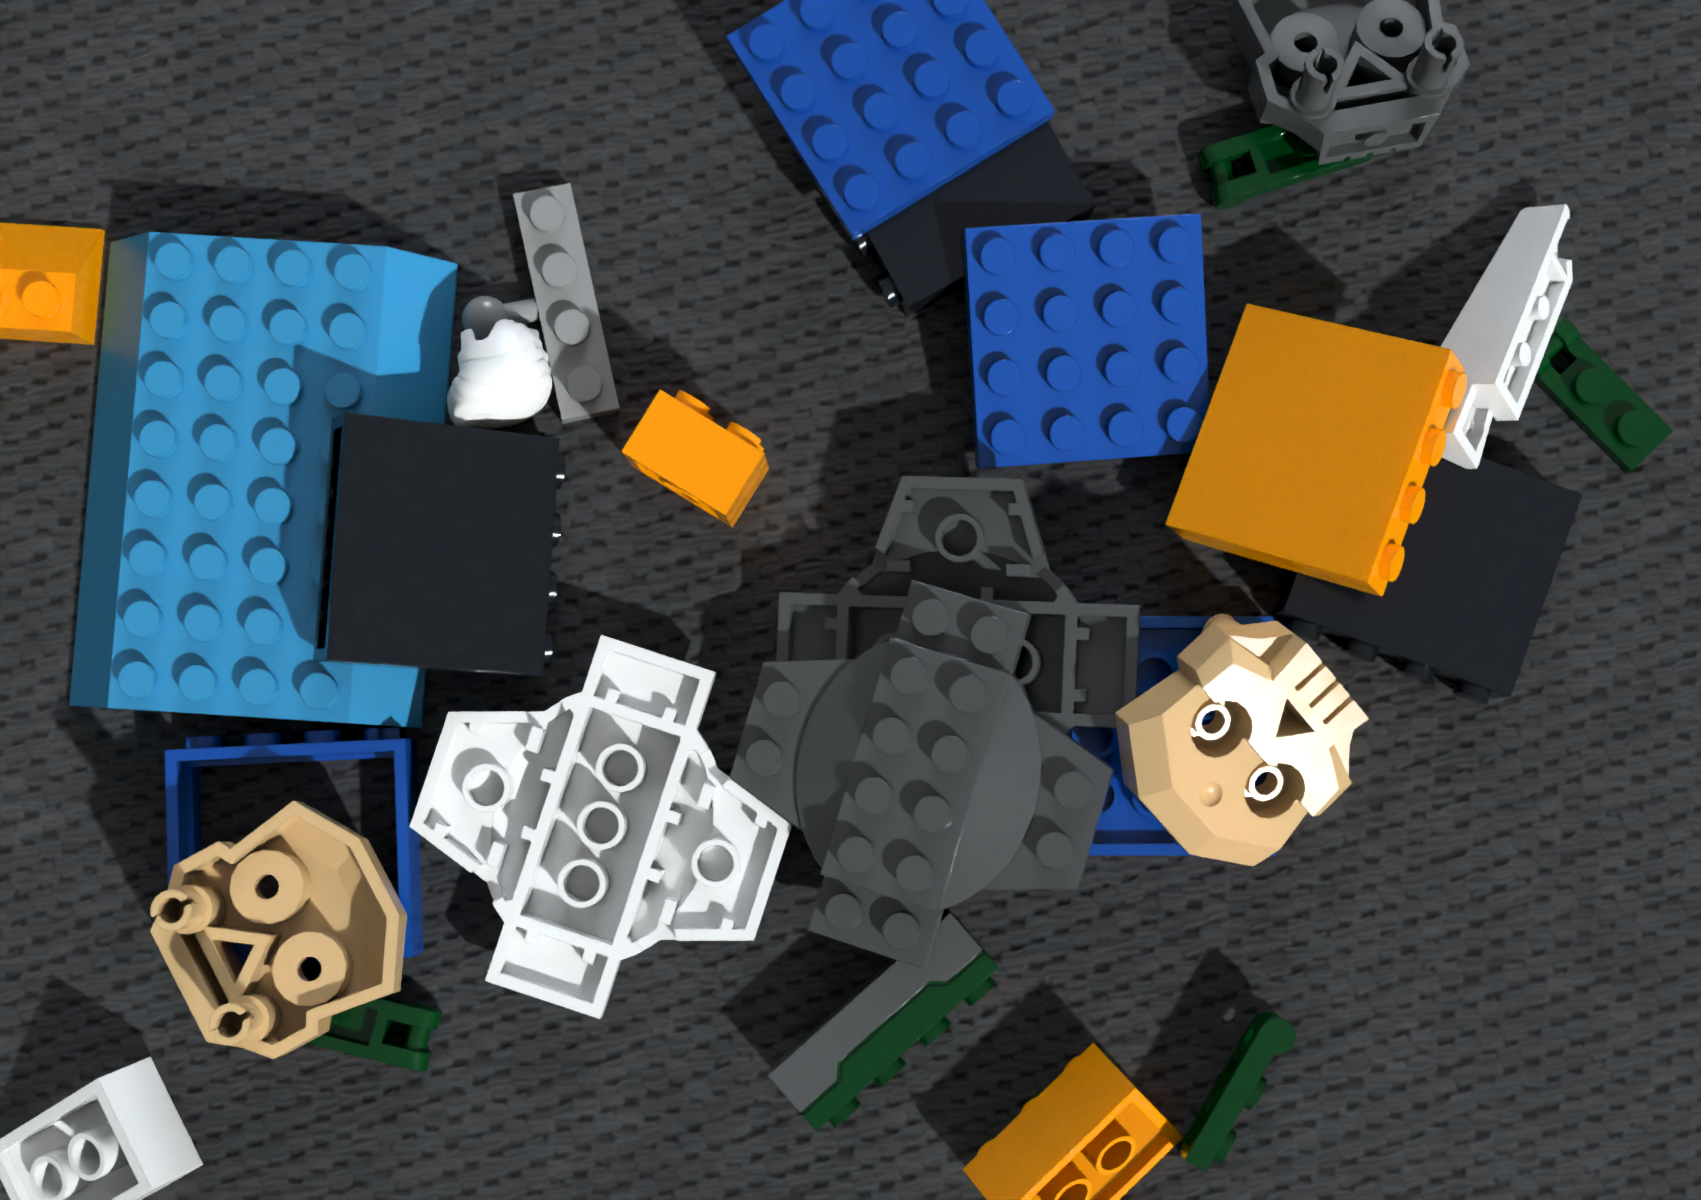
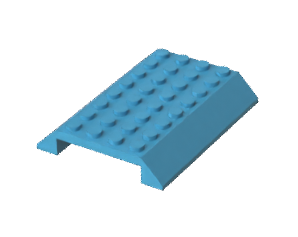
[69,232,458,728]

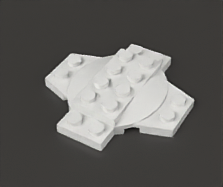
[409,635,792,1019]

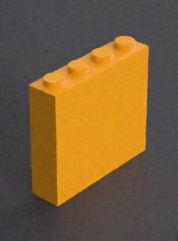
[1165,304,1467,597]

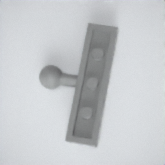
[462,183,620,424]

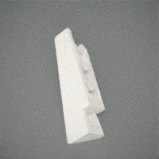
[1441,204,1573,469]

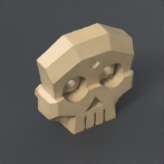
[1115,613,1369,867]
[150,800,407,1059]

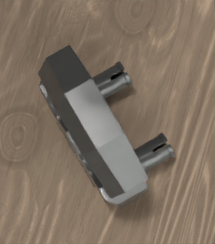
[1229,0,1470,165]

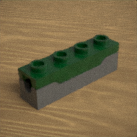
[768,909,999,1131]

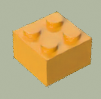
[621,390,769,528]

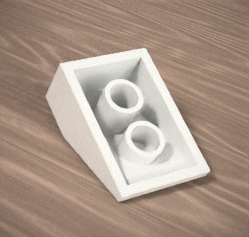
[0,1056,203,1200]

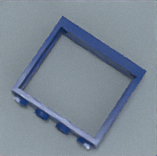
[165,727,424,965]

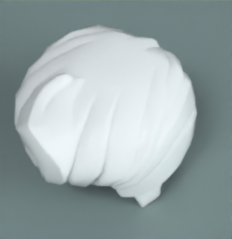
[447,319,552,429]

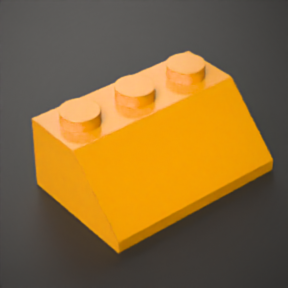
[0,223,105,345]
[962,1043,1183,1200]

